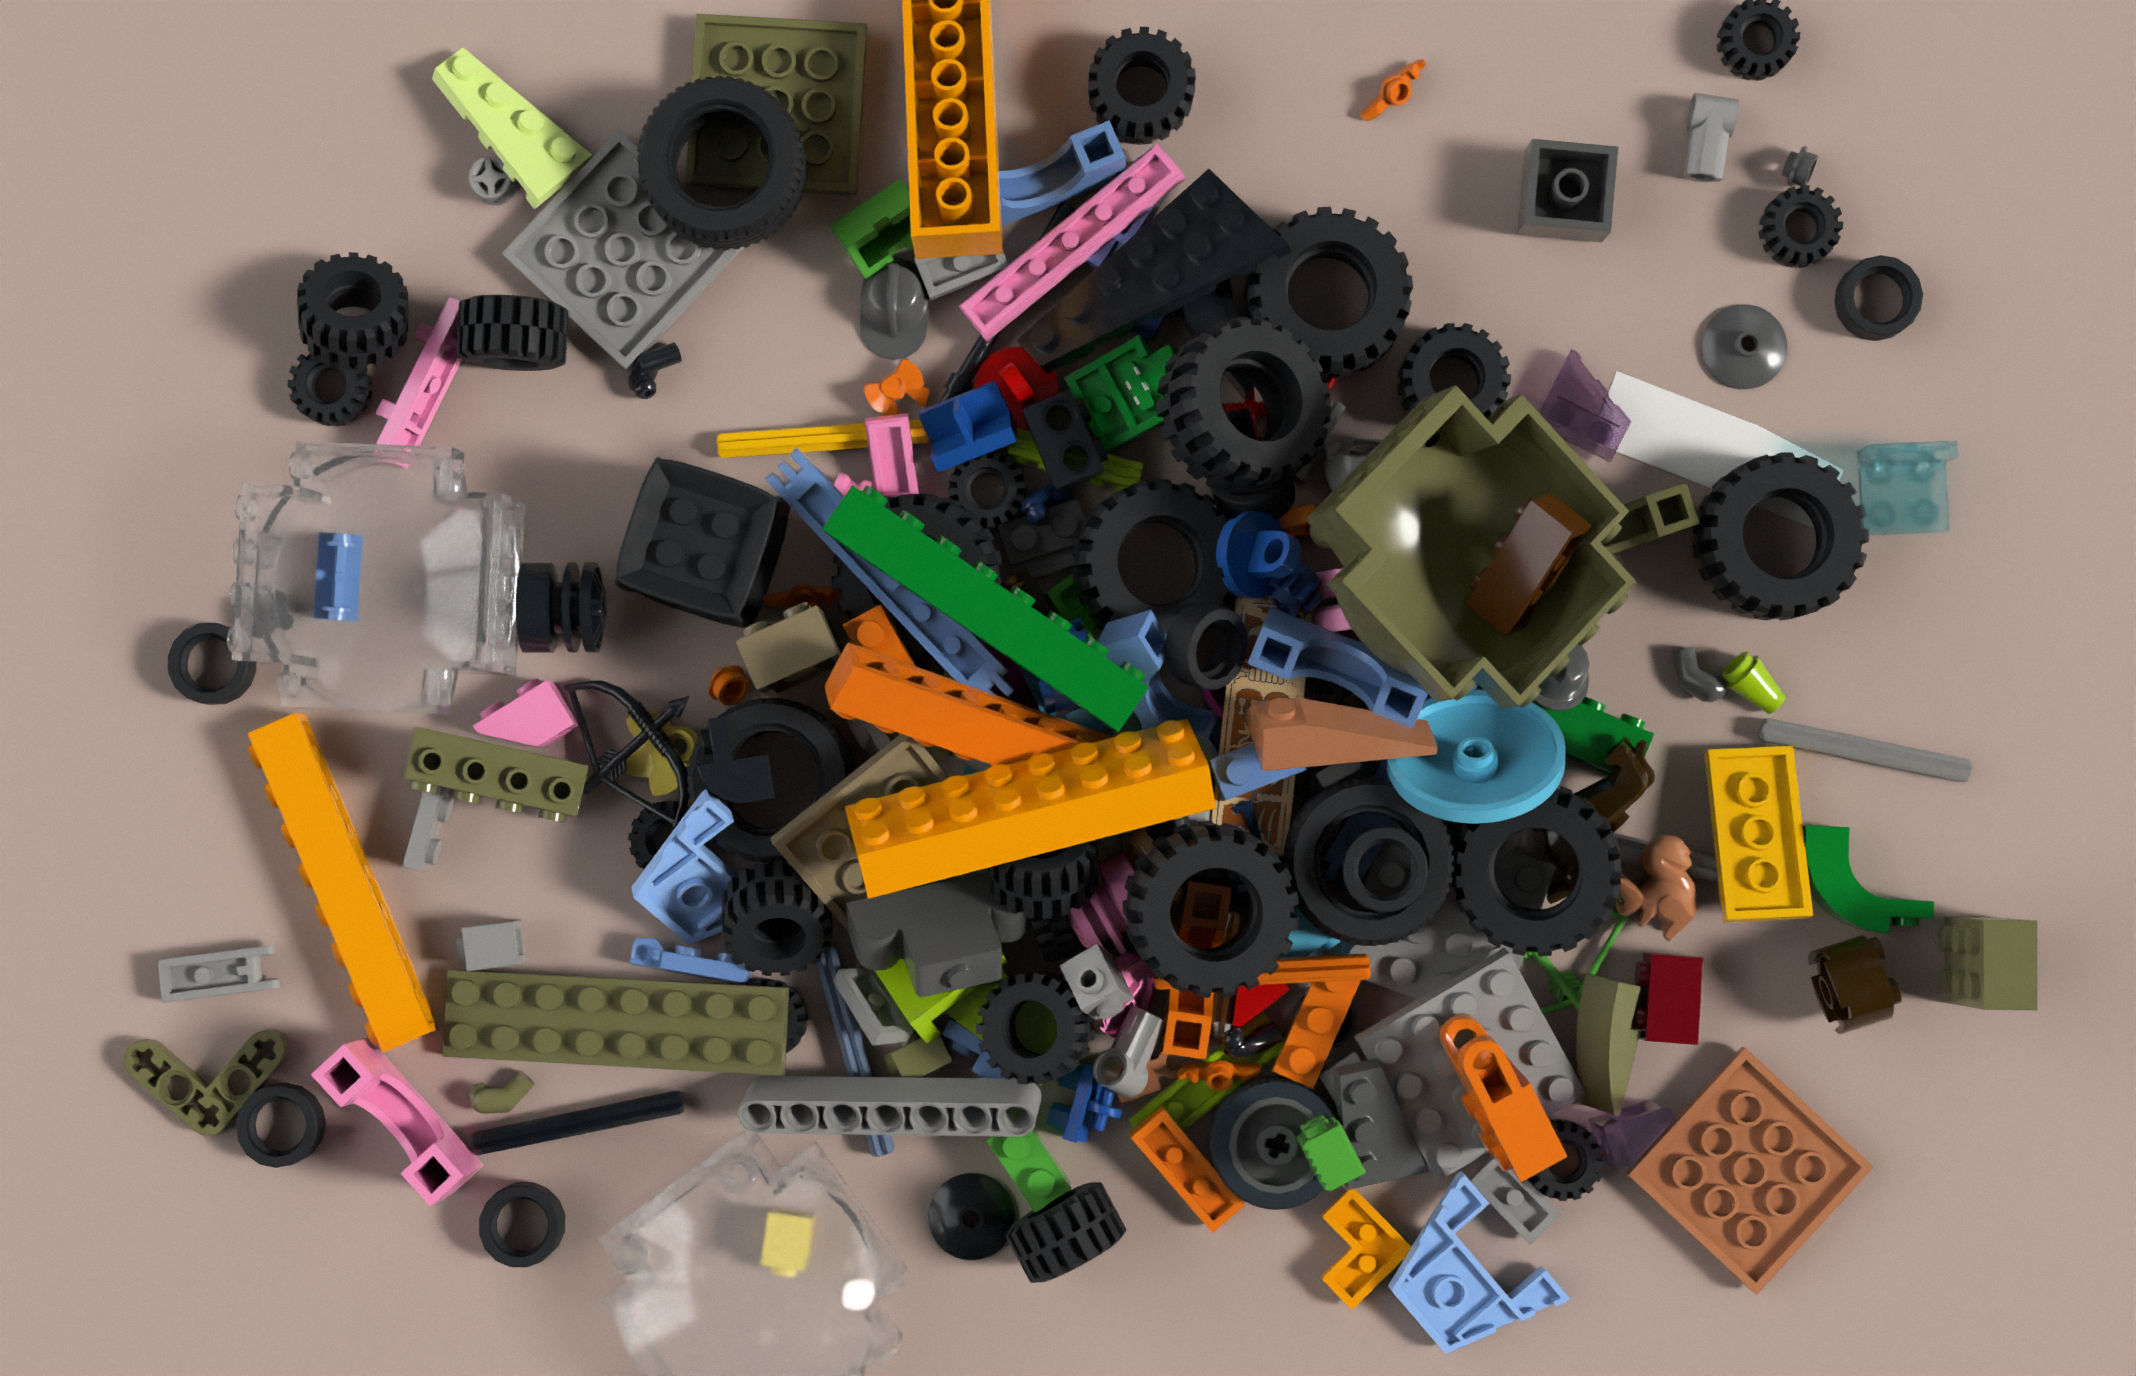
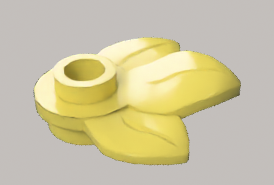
[626,712,699,797]

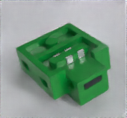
[1064,336,1178,453]

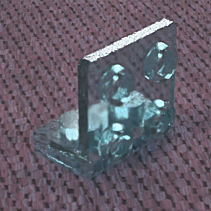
[1857,441,1958,536]

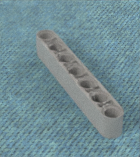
[738,1076,1042,1137]

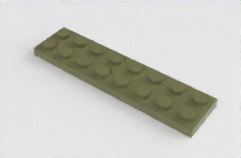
[442,969,789,1076]

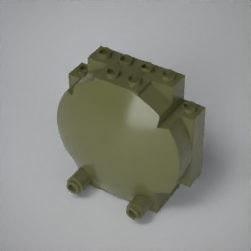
[1306,385,1636,709]

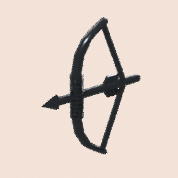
[564,680,690,829]

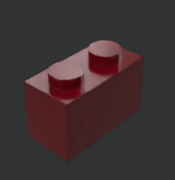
[1632,952,1704,1045]

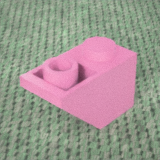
[473,678,579,748]

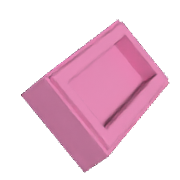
[865,413,919,498]

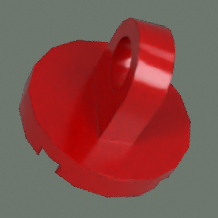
[974,347,1058,431]

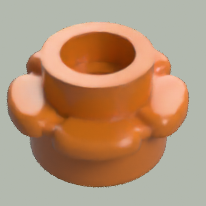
[708,665,749,706]

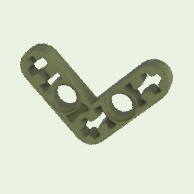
[123,1029,290,1136]

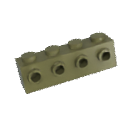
[401,727,589,823]

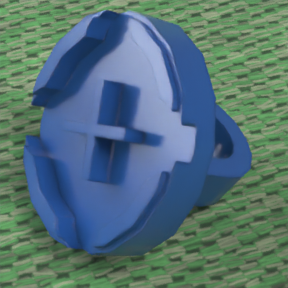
[1216,511,1302,599]

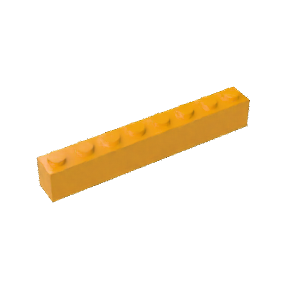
[248,712,439,1053]

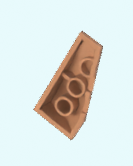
[1245,698,1438,771]

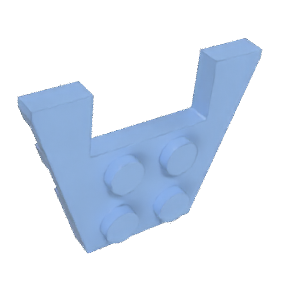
[631,789,790,944]
[1388,1171,1570,1354]

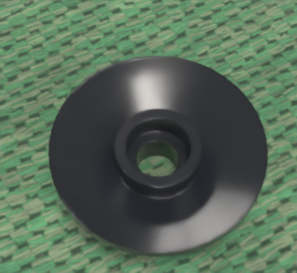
[928,1173,1015,1260]

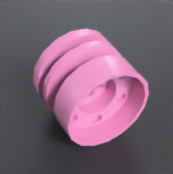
[1066,851,1135,955]

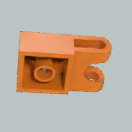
[1439,1014,1568,1182]

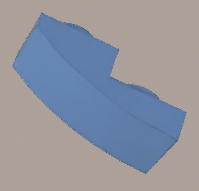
[942,1017,1014,1079]

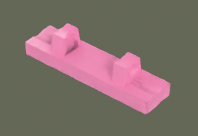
[373,296,462,468]

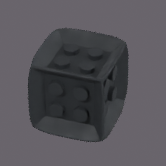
[615,457,791,629]

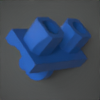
[1046,1063,1123,1143]

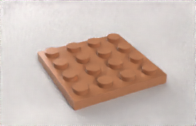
[1625,1047,1873,1295]

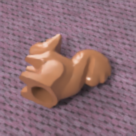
[1615,835,1699,941]

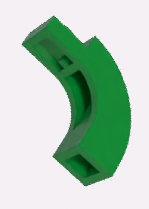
[1803,825,1934,934]

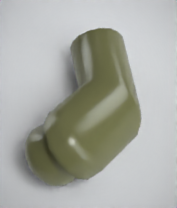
[468,1070,535,1114]

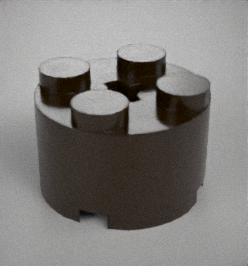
[1808,935,1902,1034]

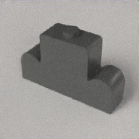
[846,872,1028,997]

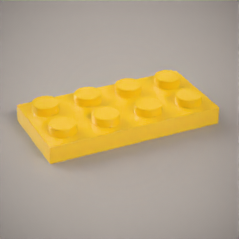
[1704,746,1813,923]

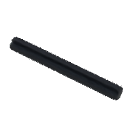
[471,1090,684,1155]

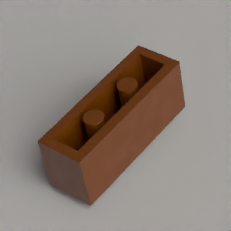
[1465,493,1592,636]

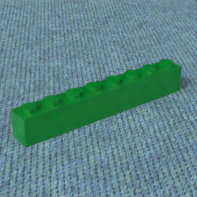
[822,485,1149,733]

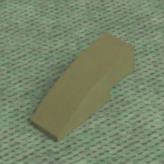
[1576,973,1641,1116]

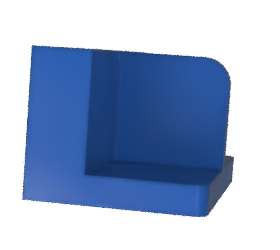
[919,381,1017,473]

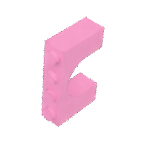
[311,1037,484,1207]

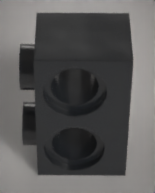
[1022,389,1108,494]

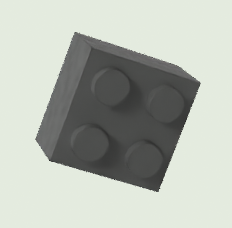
[1517,139,1618,242]

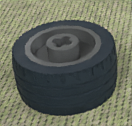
[1209,1076,1337,1210]

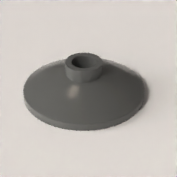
[1701,304,1787,390]

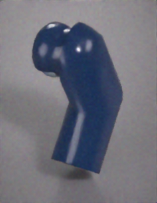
[1021,484,1072,525]

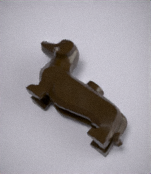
[1532,736,1655,904]

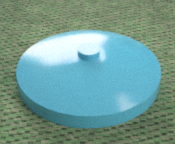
[1386,690,1565,824]

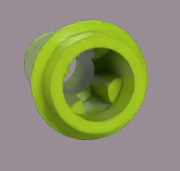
[1722,651,1786,714]

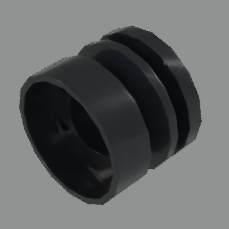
[516,562,607,653]

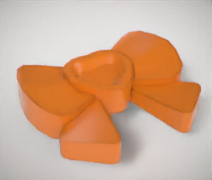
[863,358,930,416]

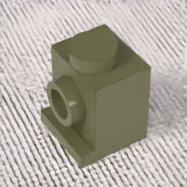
[884,1020,954,1078]

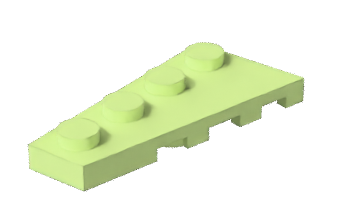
[432,47,592,209]

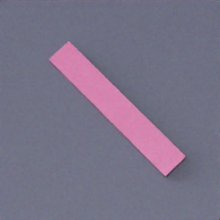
[958,143,1186,341]

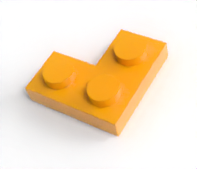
[1320,1189,1412,1310]

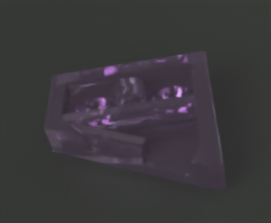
[1539,349,1631,462]

